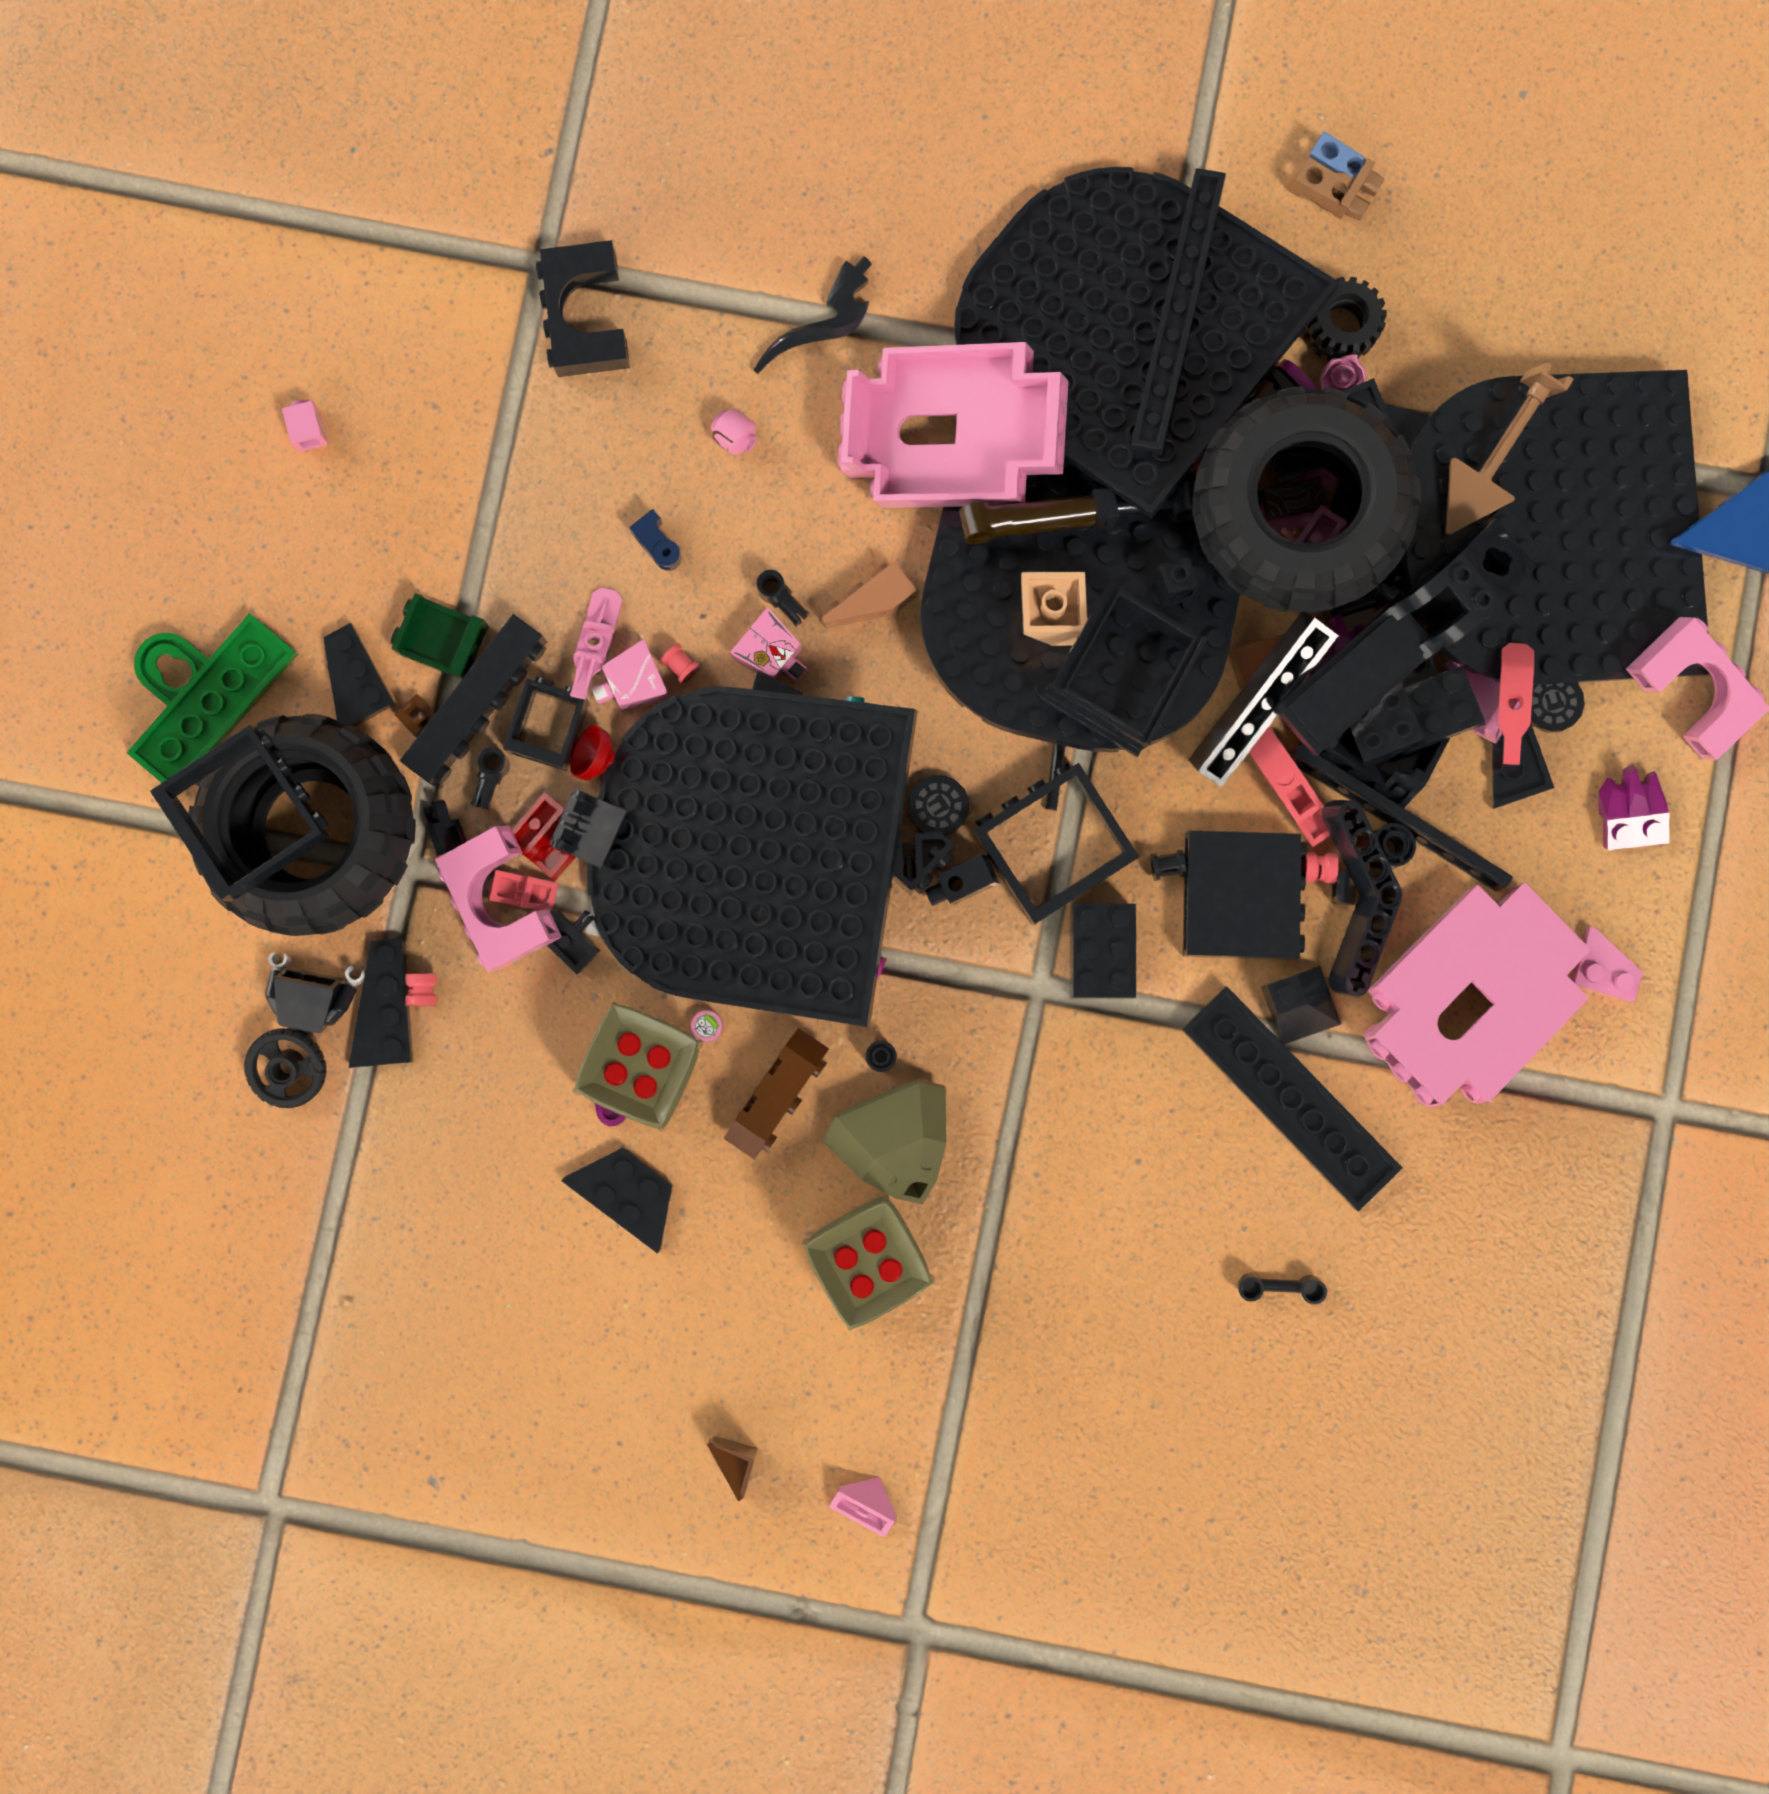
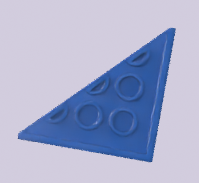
[1671,470,1769,574]

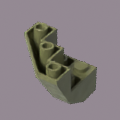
[822,1079,946,1205]

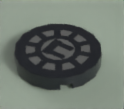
[1531,683,1585,733]
[908,775,969,836]

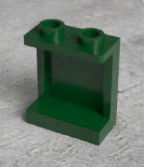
[391,593,489,680]

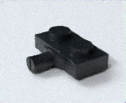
[547,908,600,975]

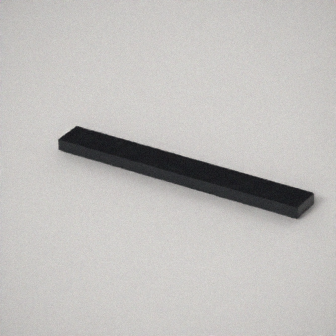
[1290,744,1513,892]

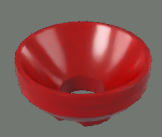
[570,725,615,781]

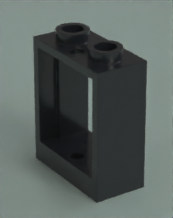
[503,677,590,772]

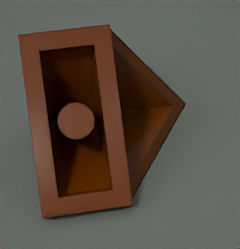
[707,1436,758,1501]

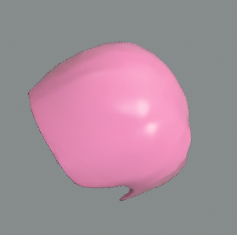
[1320,354,1366,391]

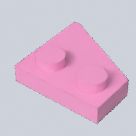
[1572,927,1643,1002]

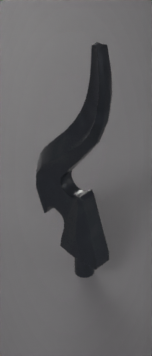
[754,256,872,374]

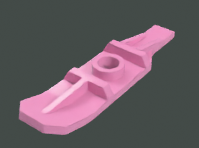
[570,587,623,700]

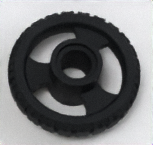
[244,1028,327,1108]

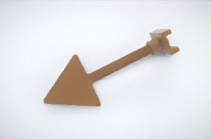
[1445,362,1574,534]

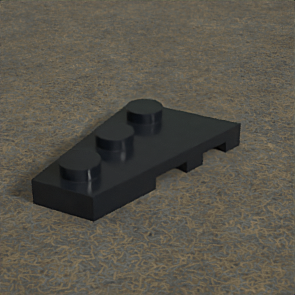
[323,623,396,727]

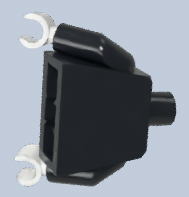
[265,952,365,1044]

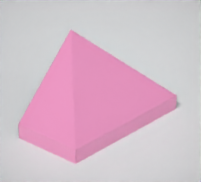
[829,1477,897,1537]

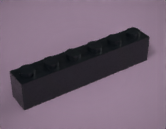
[1189,612,1339,787]
[399,614,547,787]

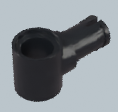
[757,570,810,627]
[470,747,510,810]

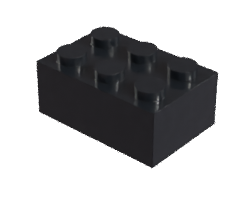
[1070,903,1136,999]

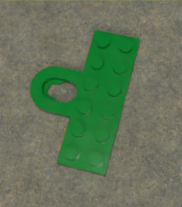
[126,613,299,783]

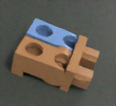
[1288,131,1385,221]

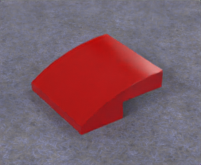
[512,792,576,881]

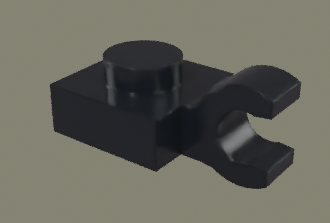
[423,800,467,856]

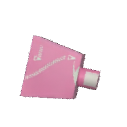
[591,640,670,710]

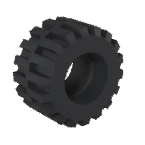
[1304,277,1387,361]

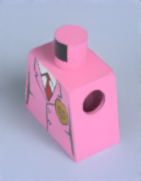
[730,608,808,682]

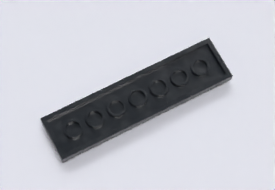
[1181,986,1403,1212]

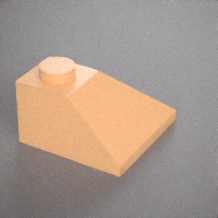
[1021,572,1087,646]

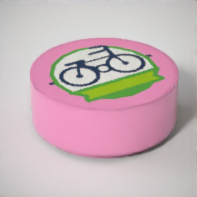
[691,1010,723,1042]

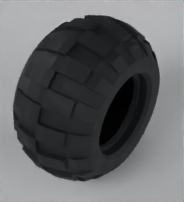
[1193,386,1421,613]
[188,714,416,936]

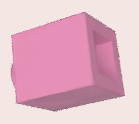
[282,400,328,452]

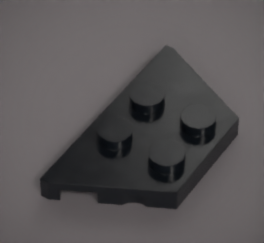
[561,1147,673,1254]

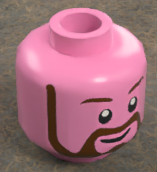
[711,409,757,455]

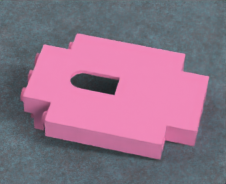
[838,342,1068,508]
[1362,882,1591,1108]

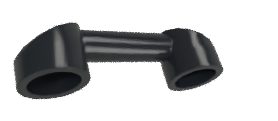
[1237,1272,1327,1304]

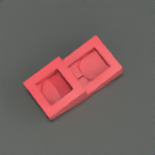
[488,870,558,911]

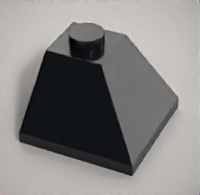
[1261,966,1341,1044]

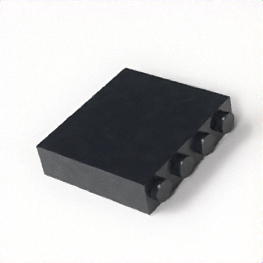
[1183,830,1306,960]

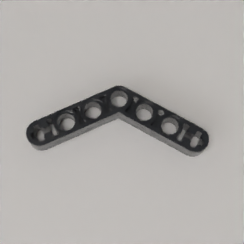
[1322,800,1403,997]

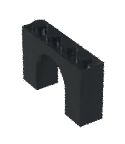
[536,240,630,377]

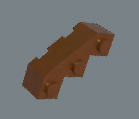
[723,1028,829,1160]

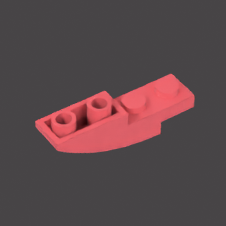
[1249,727,1330,847]

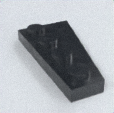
[349,938,414,1068]

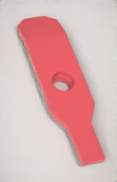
[1497,643,1534,765]

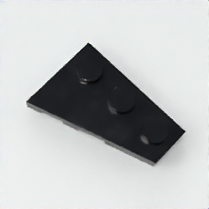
[1492,723,1555,809]

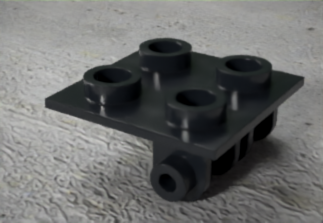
[549,788,627,869]

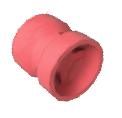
[1301,852,1338,884]
[405,974,437,1006]

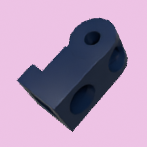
[629,509,682,571]

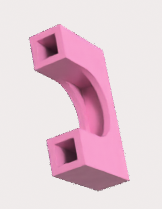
[1626,617,1769,760]
[435,825,562,972]

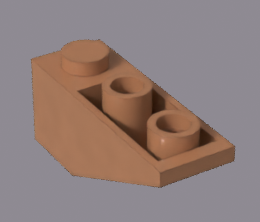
[821,561,917,629]

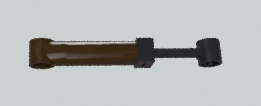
[959,479,1195,544]

